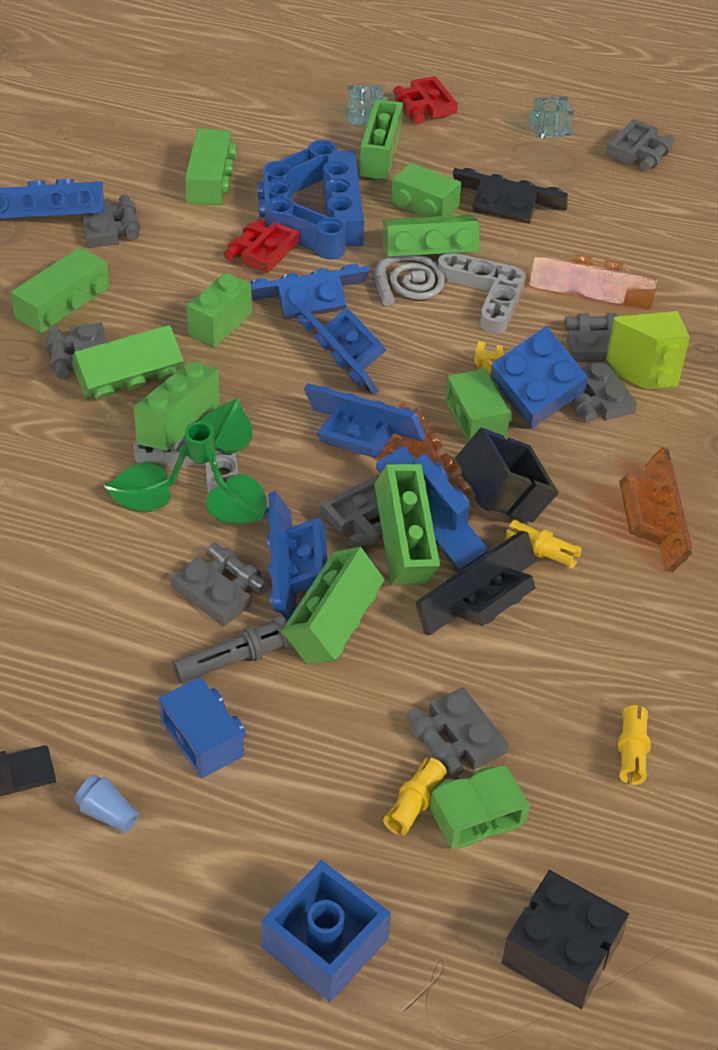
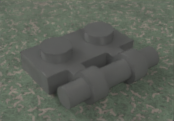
[606,119,674,172]
[81,195,140,248]
[564,313,617,362]
[46,322,107,380]
[572,361,637,422]
[320,474,383,548]
[171,543,269,627]
[406,687,508,778]

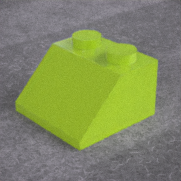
[605,311,690,390]

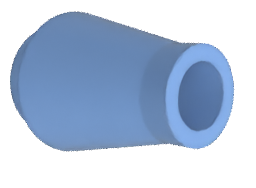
[74,775,140,834]

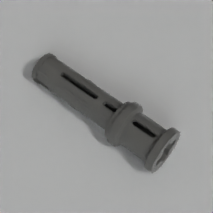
[172,615,292,684]

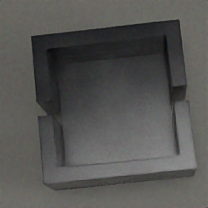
[455,427,559,523]
[501,870,630,1010]

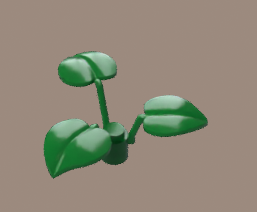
[105,398,267,524]

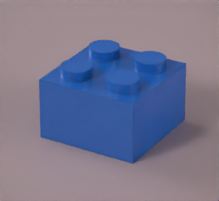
[491,326,588,429]
[261,859,391,1002]

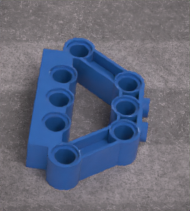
[258,140,364,260]

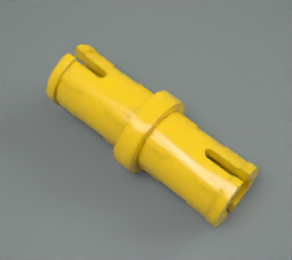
[505,520,582,568]
[618,705,651,785]
[383,758,447,835]

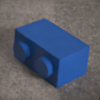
[158,677,246,779]

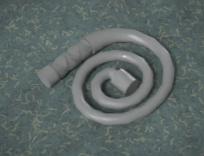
[373,255,445,307]

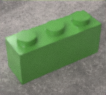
[360,99,403,180]
[185,128,237,206]
[382,215,479,257]
[10,247,110,333]
[72,325,184,400]
[134,362,220,451]
[374,464,440,585]
[281,547,385,664]

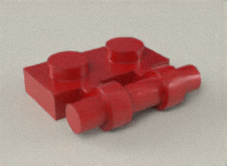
[393,76,458,124]
[224,219,300,273]

